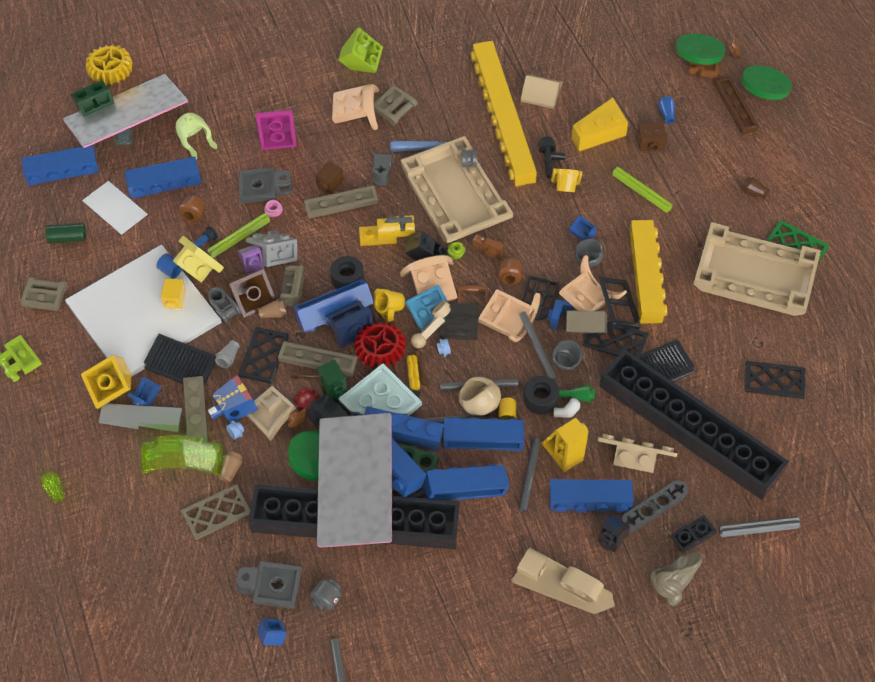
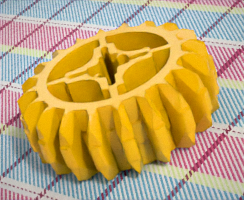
[86,44,133,86]

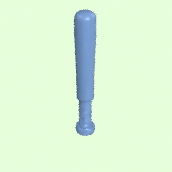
[390,141,447,152]

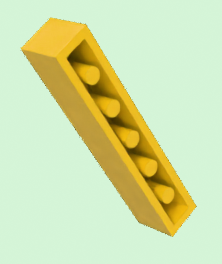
[630,220,667,324]

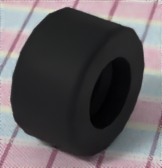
[330,256,364,289]
[523,376,559,414]

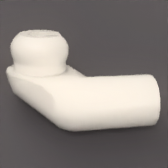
[554,398,580,418]

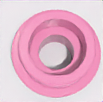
[264,200,283,217]

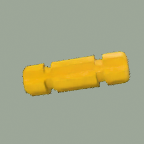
[406,355,420,391]

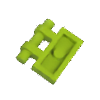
[0,335,42,382]

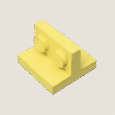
[173,236,224,283]

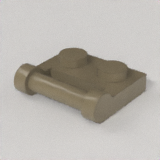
[374,85,418,126]
[20,277,68,311]

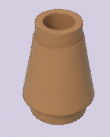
[258,299,288,319]
[219,451,243,483]

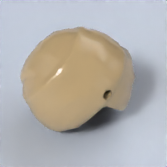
[459,377,501,416]

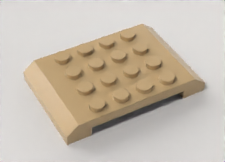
[401,136,513,243]
[693,222,821,316]

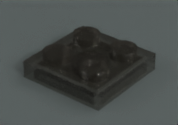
[440,303,479,340]

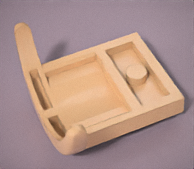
[332,84,379,130]
[400,255,458,302]
[559,255,627,311]
[478,289,540,342]

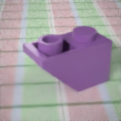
[238,245,264,273]

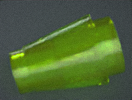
[40,471,65,503]

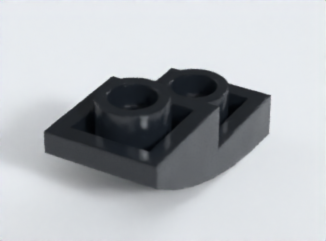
[670,515,717,553]

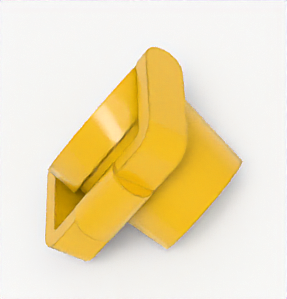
[551,168,582,192]
[374,289,405,323]

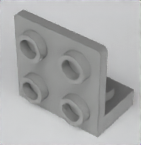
[246,231,298,267]

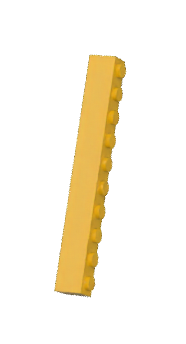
[470,41,537,187]

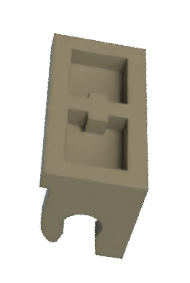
[279,265,305,307]
[566,311,607,334]

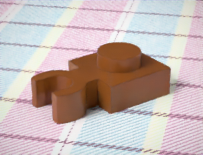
[689,62,719,78]
[473,235,504,260]

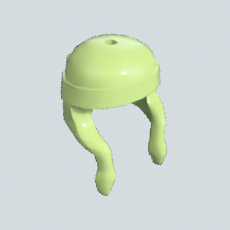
[176,113,217,160]

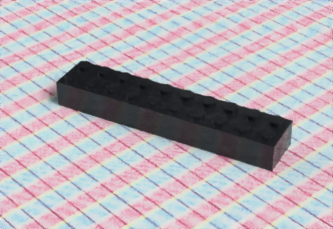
[599,349,789,500]
[249,485,460,550]

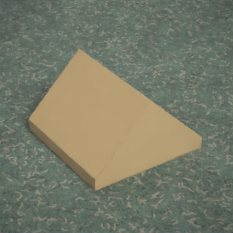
[521,74,562,109]

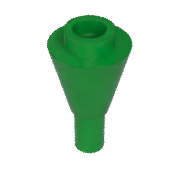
[559,384,595,403]

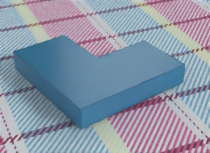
[405,284,447,332]

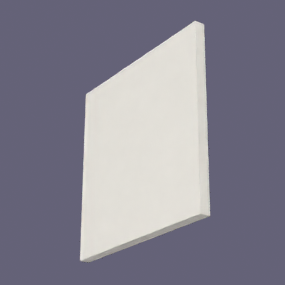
[65,245,222,377]

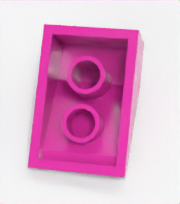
[256,110,297,150]

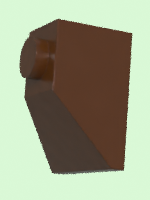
[225,268,276,318]

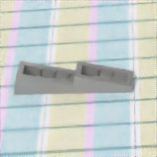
[99,404,182,432]

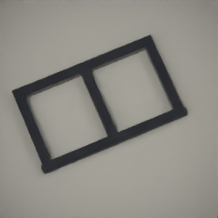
[598,276,642,329]

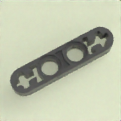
[622,480,688,533]

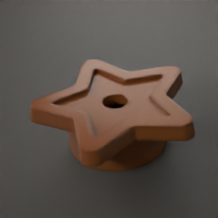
[729,38,743,58]
[288,408,307,431]

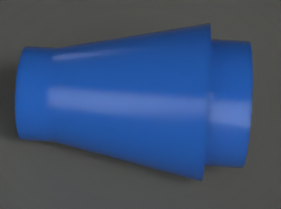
[658,96,675,124]

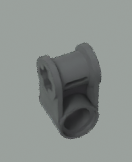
[373,153,393,187]
[208,287,241,324]

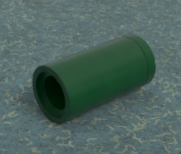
[46,223,86,244]

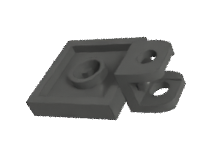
[239,167,293,204]
[236,561,302,609]

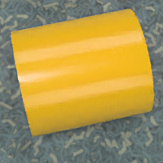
[499,398,516,420]

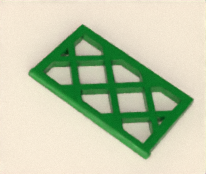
[766,220,830,263]

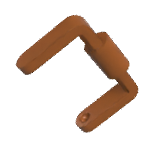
[458,285,488,306]

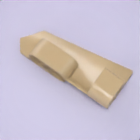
[511,547,615,614]

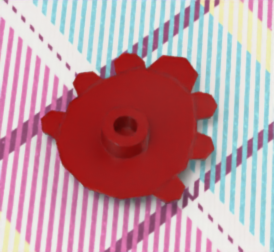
[293,387,319,410]

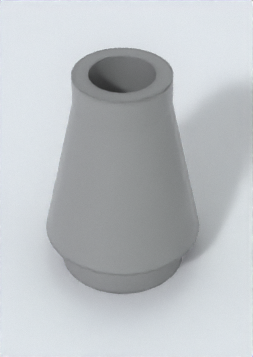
[215,340,240,369]

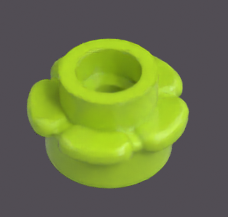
[447,242,465,259]

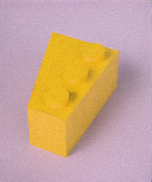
[571,98,628,151]
[541,418,588,473]

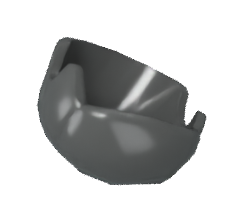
[576,239,603,268]
[552,340,583,371]

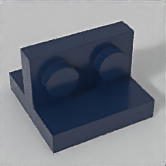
[326,301,373,348]

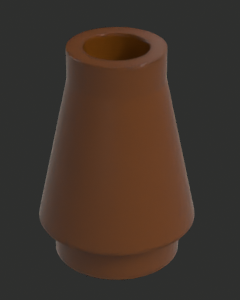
[741,176,770,199]

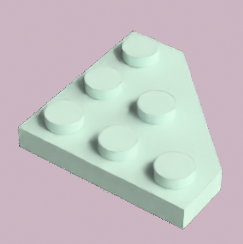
[339,364,422,416]

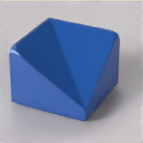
[257,619,287,646]

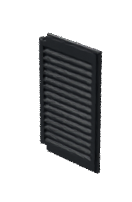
[144,334,216,386]
[640,339,695,382]

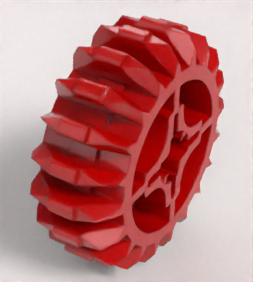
[354,321,406,370]

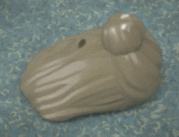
[650,551,703,606]

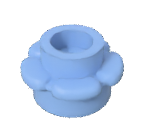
[437,339,451,357]
[226,421,244,440]

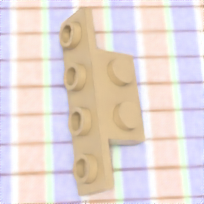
[597,434,678,473]

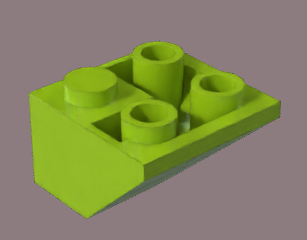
[338,27,383,73]

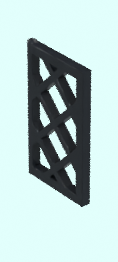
[583,322,648,359]
[239,327,289,384]
[745,361,806,399]

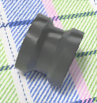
[462,149,477,167]

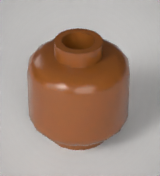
[179,195,205,222]
[498,258,523,285]

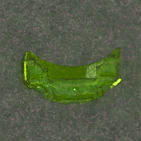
[141,435,224,476]

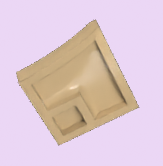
[246,386,297,441]

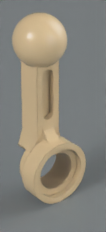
[411,300,451,348]

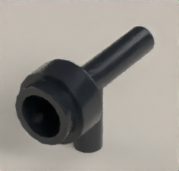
[538,137,566,178]

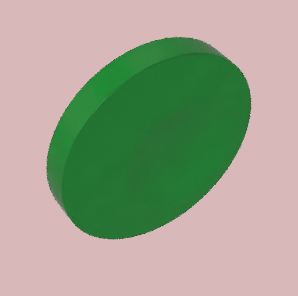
[675,33,725,65]
[741,65,792,100]
[287,430,319,481]

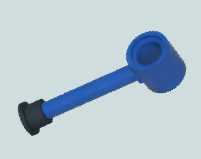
[156,226,218,279]

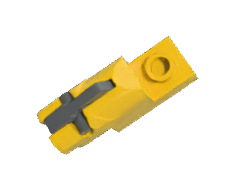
[359,215,415,246]

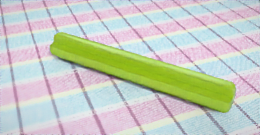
[612,167,672,213]
[207,213,270,258]

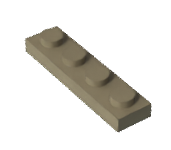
[304,185,379,219]
[278,341,358,377]
[183,376,209,452]

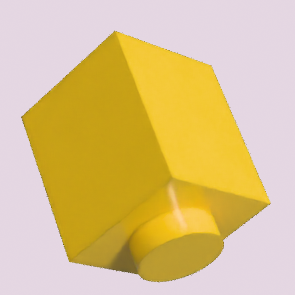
[161,278,186,309]

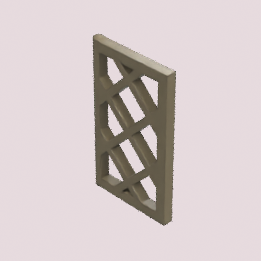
[180,484,250,541]

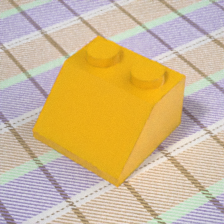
[81,355,131,409]

